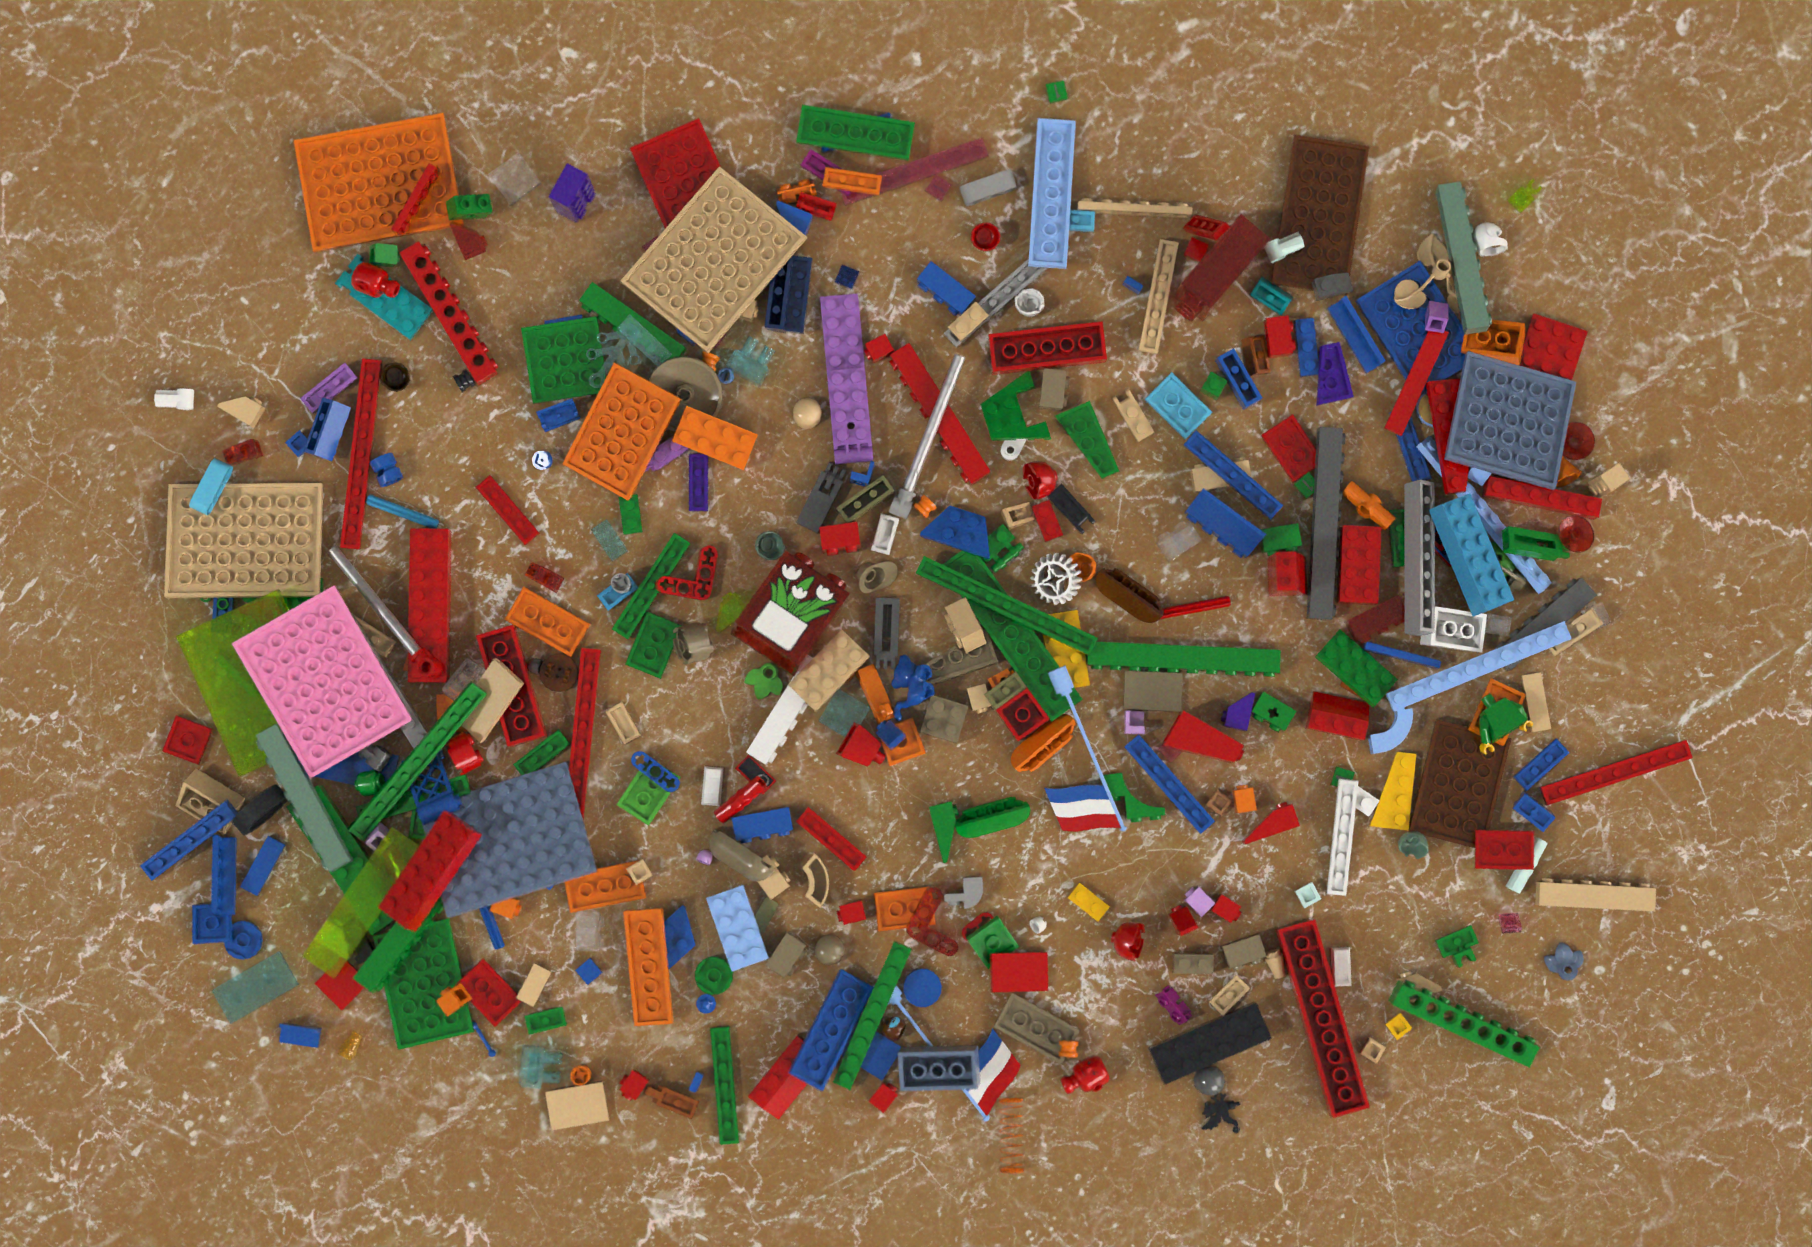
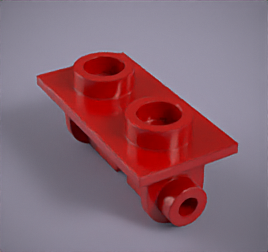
[796,192,837,221]

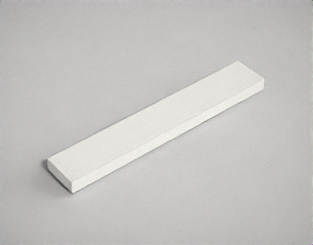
[1326,778,1358,896]

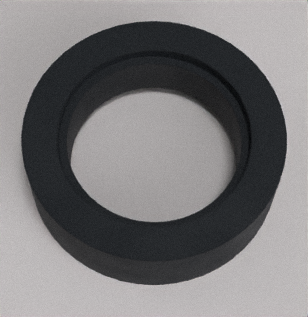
[232,784,288,836]

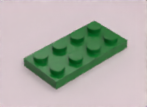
[1315,629,1398,708]

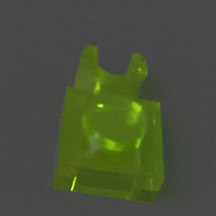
[1507,179,1542,214]

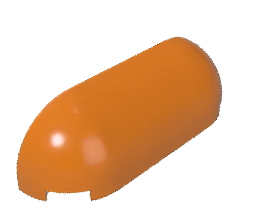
[1011,714,1076,772]

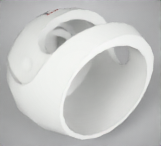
[1472,222,1508,256]

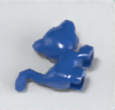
[891,654,935,721]

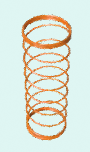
[999,1098,1024,1173]

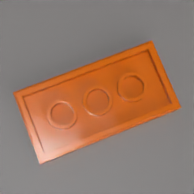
[504,586,590,658]
[564,860,646,913]

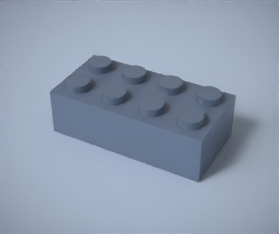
[898,1045,980,1091]

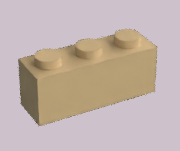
[1190,458,1252,494]
[1587,463,1630,498]

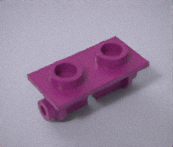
[1155,985,1192,1025]

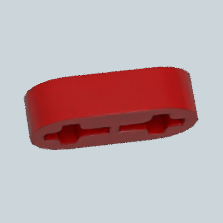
[962,912,994,941]

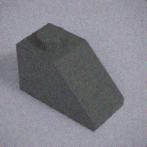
[1311,273,1354,301]

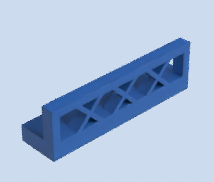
[1327,296,1386,374]
[211,835,237,916]

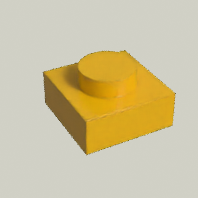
[1384,1012,1412,1040]

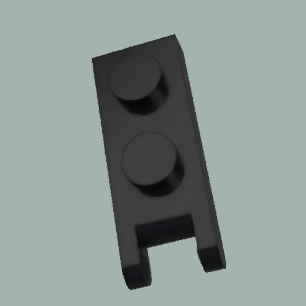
[1047,483,1096,535]

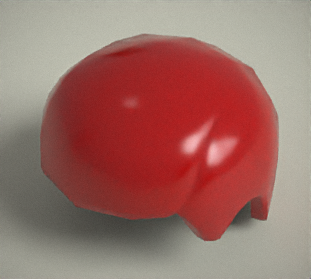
[971,222,1000,251]

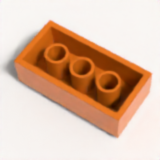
[671,405,758,470]

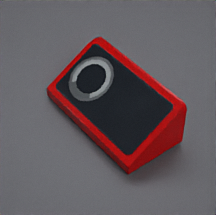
[735,755,776,795]

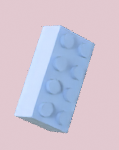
[706,885,769,971]

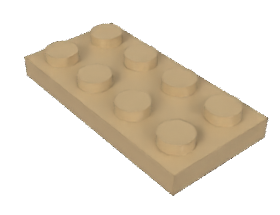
[788,630,870,712]

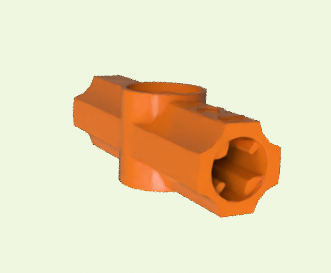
[1342,481,1396,530]

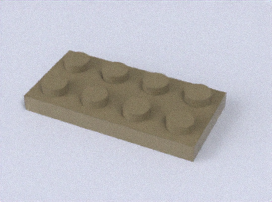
[993,993,1080,1065]

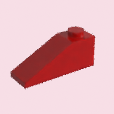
[1242,802,1300,844]

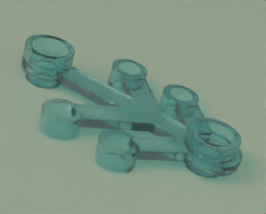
[586,323,641,388]

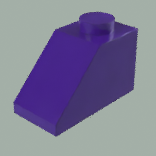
[1221,692,1255,731]

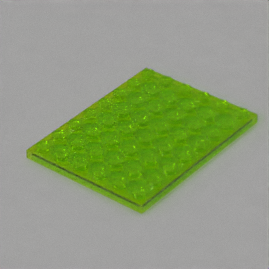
[176,589,289,777]

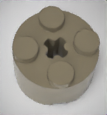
[673,622,714,665]

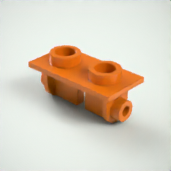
[776,179,817,204]

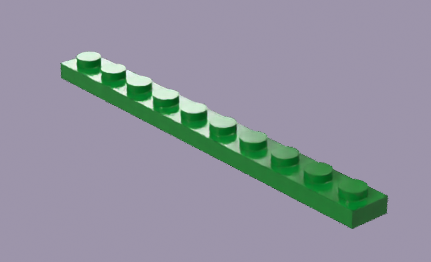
[916,556,1098,656]
[348,681,487,841]

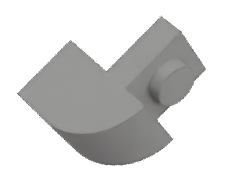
[944,877,983,909]

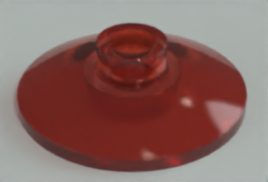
[1562,422,1595,460]
[1559,515,1594,553]

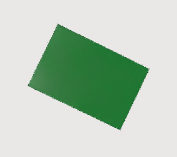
[625,611,682,679]

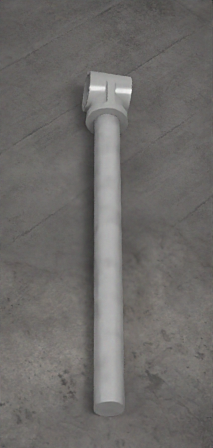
[889,354,965,520]

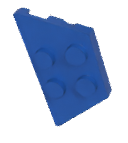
[920,506,990,559]
[664,904,696,969]

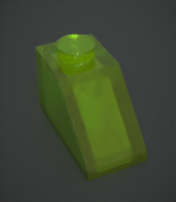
[716,592,750,634]

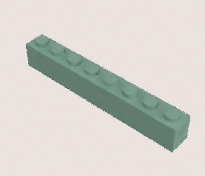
[1435,181,1492,335]
[256,724,354,872]

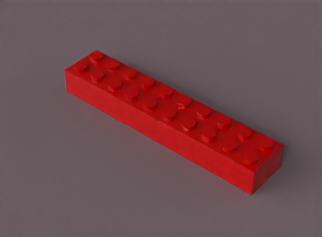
[1275,919,1370,1118]

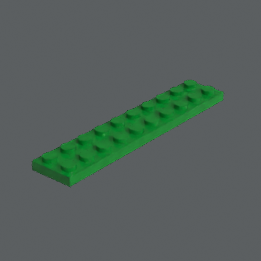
[942,551,1083,722]

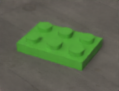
[616,760,681,826]

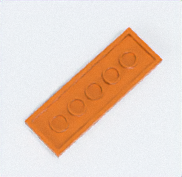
[623,908,674,1026]

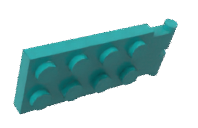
[334,253,433,340]

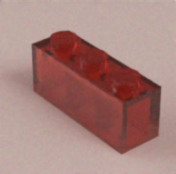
[1345,595,1405,644]

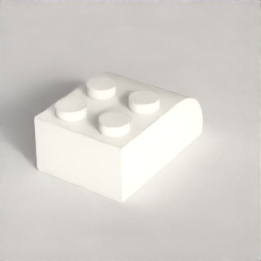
[1420,606,1487,653]

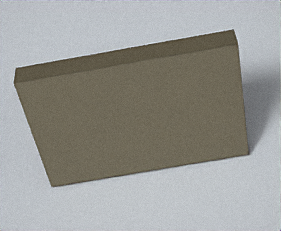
[1123,671,1183,712]

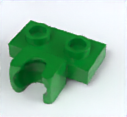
[1435,925,1479,968]

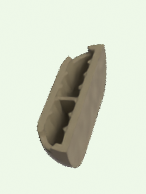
[709,829,775,881]

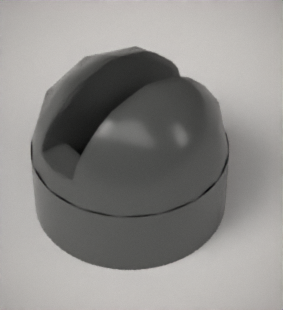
[527,658,543,674]

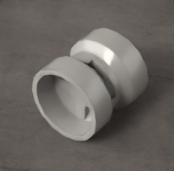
[611,573,632,594]

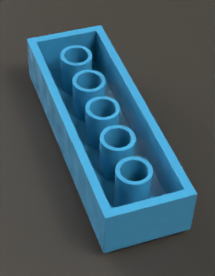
[1429,493,1514,617]

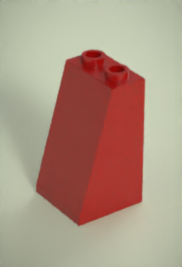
[1267,552,1307,597]
[1161,710,1245,763]

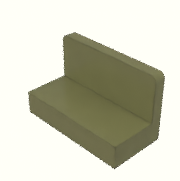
[984,672,1027,710]

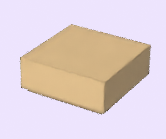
[626,859,653,885]
[1359,1037,1386,1064]

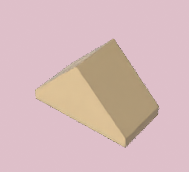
[1001,502,1036,530]

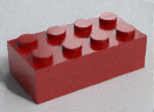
[1337,525,1381,605]

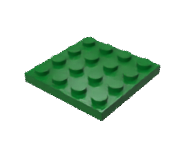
[521,316,607,404]

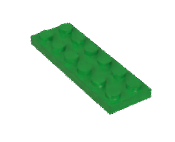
[796,105,915,161]

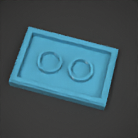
[1145,372,1212,439]

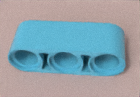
[189,458,233,515]

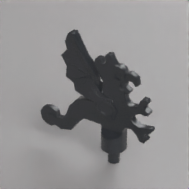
[1201,1093,1240,1134]

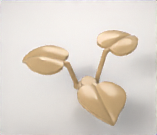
[1394,234,1460,314]

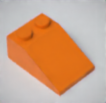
[1461,320,1526,366]

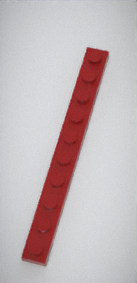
[340,358,382,550]
[569,648,601,821]

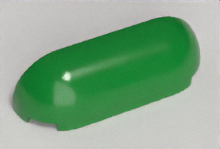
[955,797,1030,838]

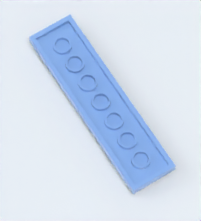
[1028,118,1076,269]

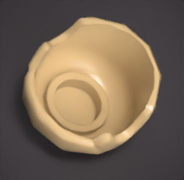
[793,398,822,429]

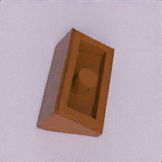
[1241,335,1271,376]

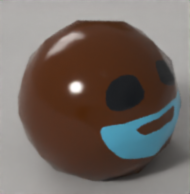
[882,1016,906,1041]

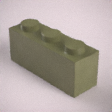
[836,475,894,523]

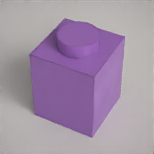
[1425,301,1448,333]

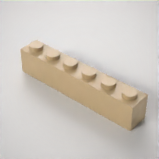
[1535,878,1656,911]

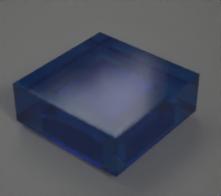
[835,265,860,290]

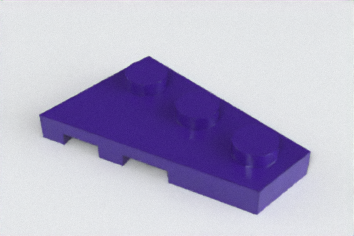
[1316,342,1354,406]

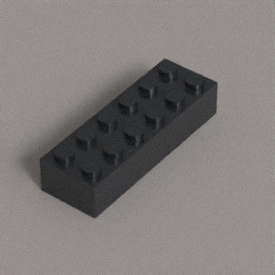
[1148,1002,1272,1085]

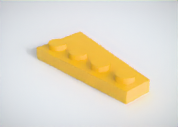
[1369,752,1416,831]

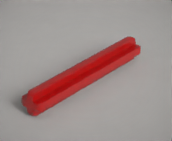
[1159,596,1231,620]

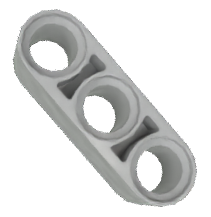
[959,169,1017,206]

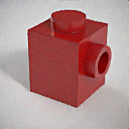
[619,1069,650,1101]

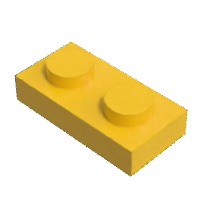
[1068,883,1110,922]

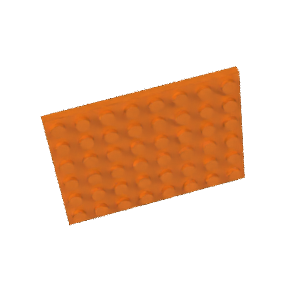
[293,113,464,252]

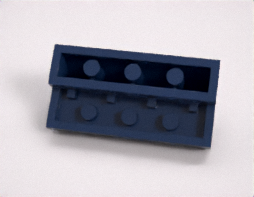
[765,255,813,334]

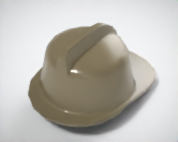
[854,561,898,593]

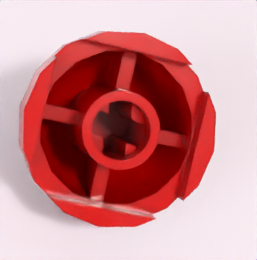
[1023,461,1058,500]
[1111,921,1145,961]

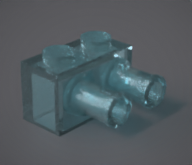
[726,336,776,388]
[518,1045,562,1088]

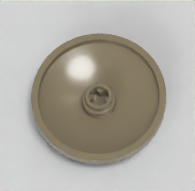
[649,356,723,431]

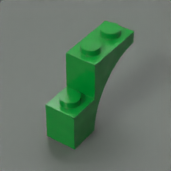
[1103,773,1166,823]

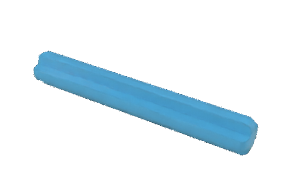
[366,495,439,529]

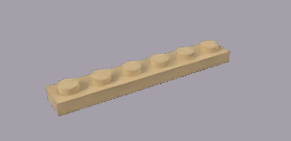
[1077,198,1192,218]
[1139,239,1179,355]

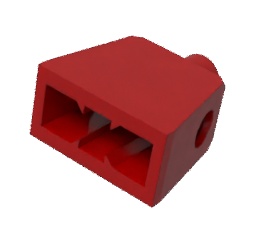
[836,722,886,767]

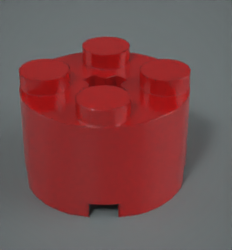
[445,732,484,775]

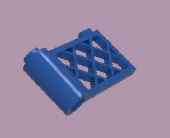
[401,749,462,826]

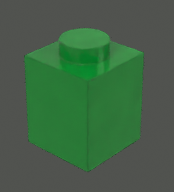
[369,243,400,267]
[1200,372,1227,400]

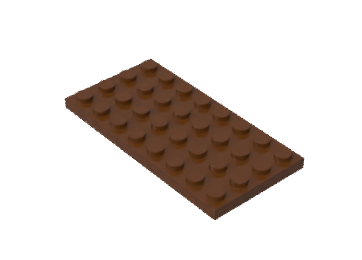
[1271,135,1370,296]

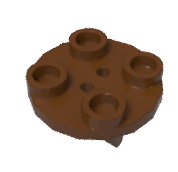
[539,654,578,692]

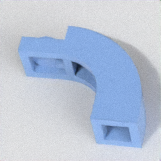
[1367,708,1413,754]

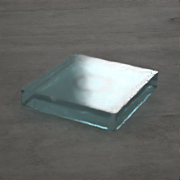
[818,689,871,737]

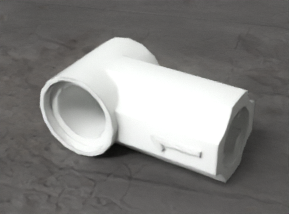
[154,389,194,410]

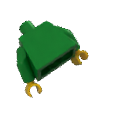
[1479,693,1533,755]

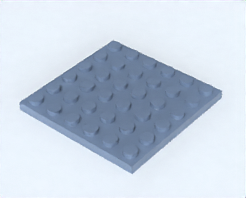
[1444,351,1576,490]

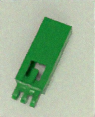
[1502,526,1570,561]

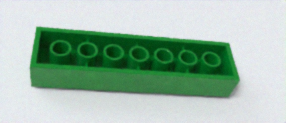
[286,785,395,935]

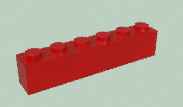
[1482,476,1602,520]

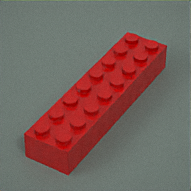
[408,528,452,683]

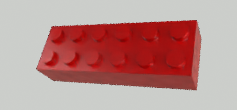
[988,321,1107,375]
[476,625,547,747]
[378,810,482,931]

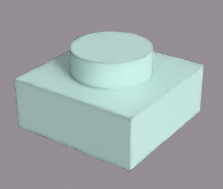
[1295,882,1321,908]

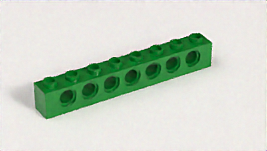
[1388,980,1540,1068]

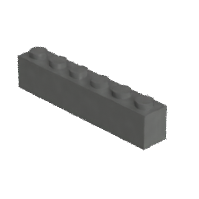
[1494,578,1597,671]

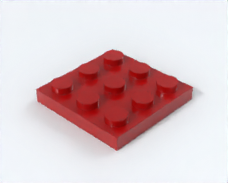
[1520,313,1588,380]

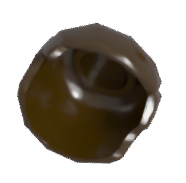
[381,362,410,392]

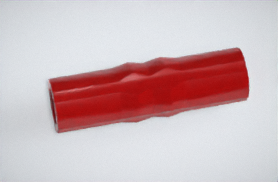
[714,776,767,823]

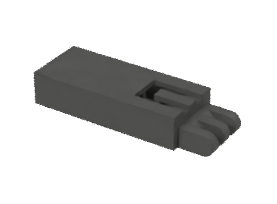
[796,461,847,534]
[874,598,900,670]

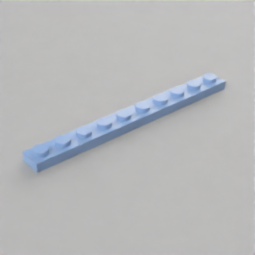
[1416,436,1552,594]
[1386,621,1572,712]

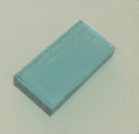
[591,519,628,562]

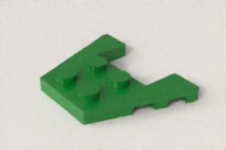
[980,371,1051,441]

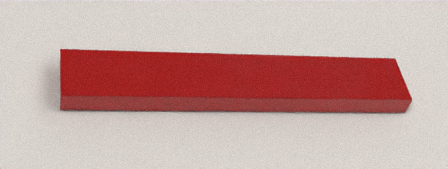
[1384,331,1449,436]

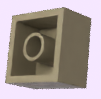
[920,695,968,744]

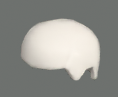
[1015,288,1045,317]

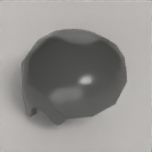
[1193,1066,1225,1096]

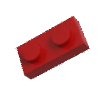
[1031,500,1063,543]

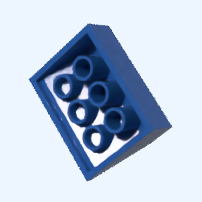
[1184,488,1266,558]

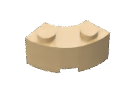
[802,853,829,908]

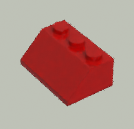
[1305,691,1370,741]

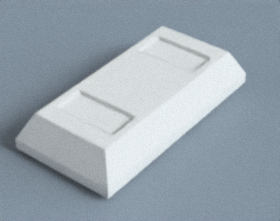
[871,513,899,555]
[701,766,724,806]
[1331,947,1351,986]

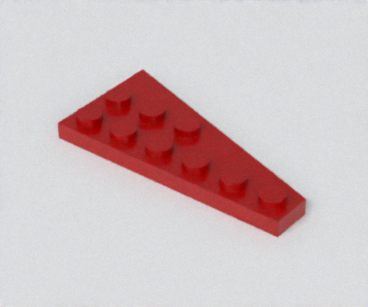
[1426,379,1469,495]

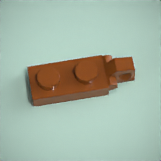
[645,1085,699,1120]

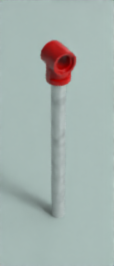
[328,546,443,678]

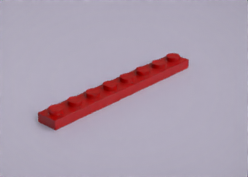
[1540,740,1693,805]

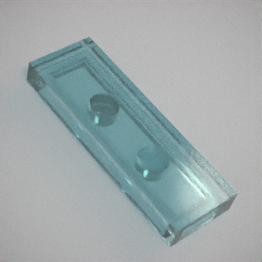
[616,314,672,367]

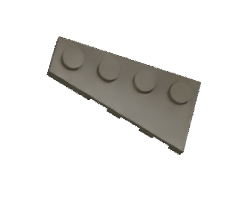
[926,628,998,685]

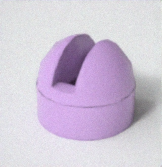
[696,850,713,865]

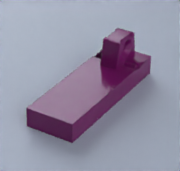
[800,149,852,197]

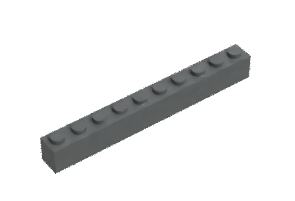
[1306,427,1346,620]

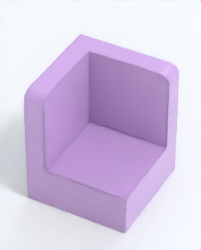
[1124,710,1145,735]

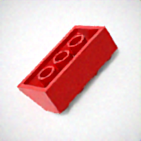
[748,1034,807,1120]

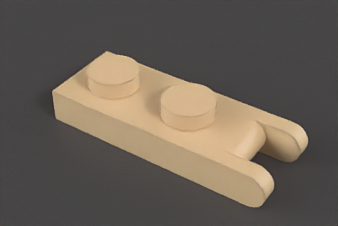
[1112,389,1155,443]

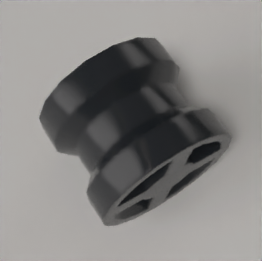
[453,369,475,393]

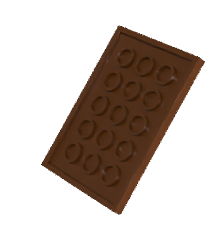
[1408,719,1512,848]

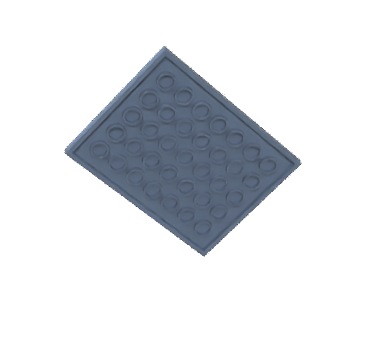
[422,762,597,918]

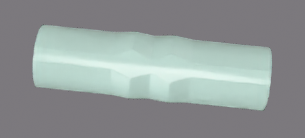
[1506,836,1548,894]

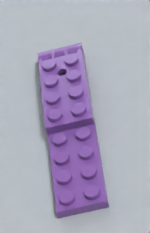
[820,293,873,465]

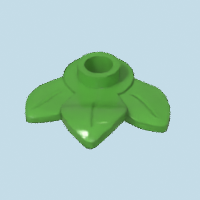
[744,663,783,700]

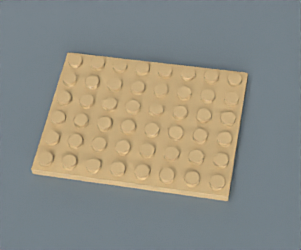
[621,166,807,353]
[164,483,323,598]

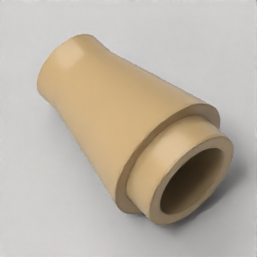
[1264,949,1286,979]

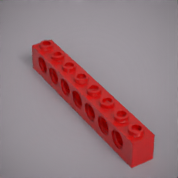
[399,241,498,385]

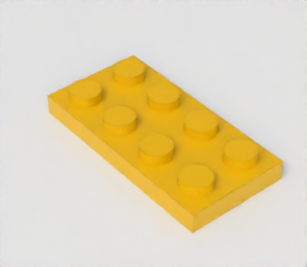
[1042,610,1090,688]

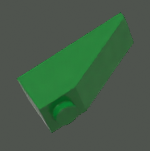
[929,801,959,863]

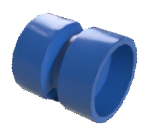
[370,453,404,487]

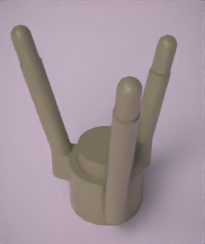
[1497,557,1527,592]

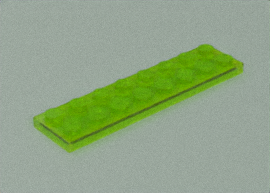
[302,827,420,978]

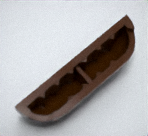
[1096,568,1164,623]

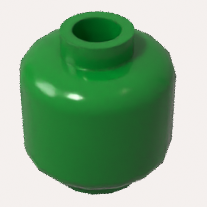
[354,770,385,796]

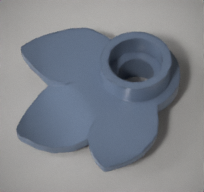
[1544,942,1584,981]

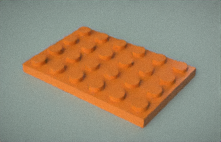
[562,362,682,500]

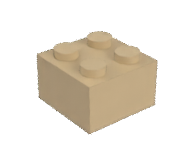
[944,597,986,653]

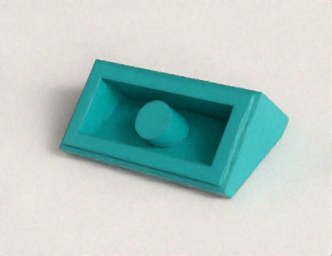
[1250,277,1293,315]

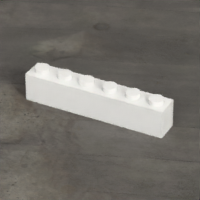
[746,654,813,765]

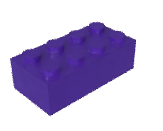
[548,163,596,223]

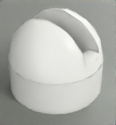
[1030,916,1047,934]

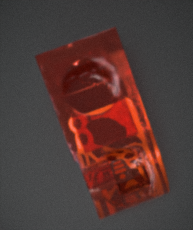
[222,439,263,466]
[525,562,565,593]

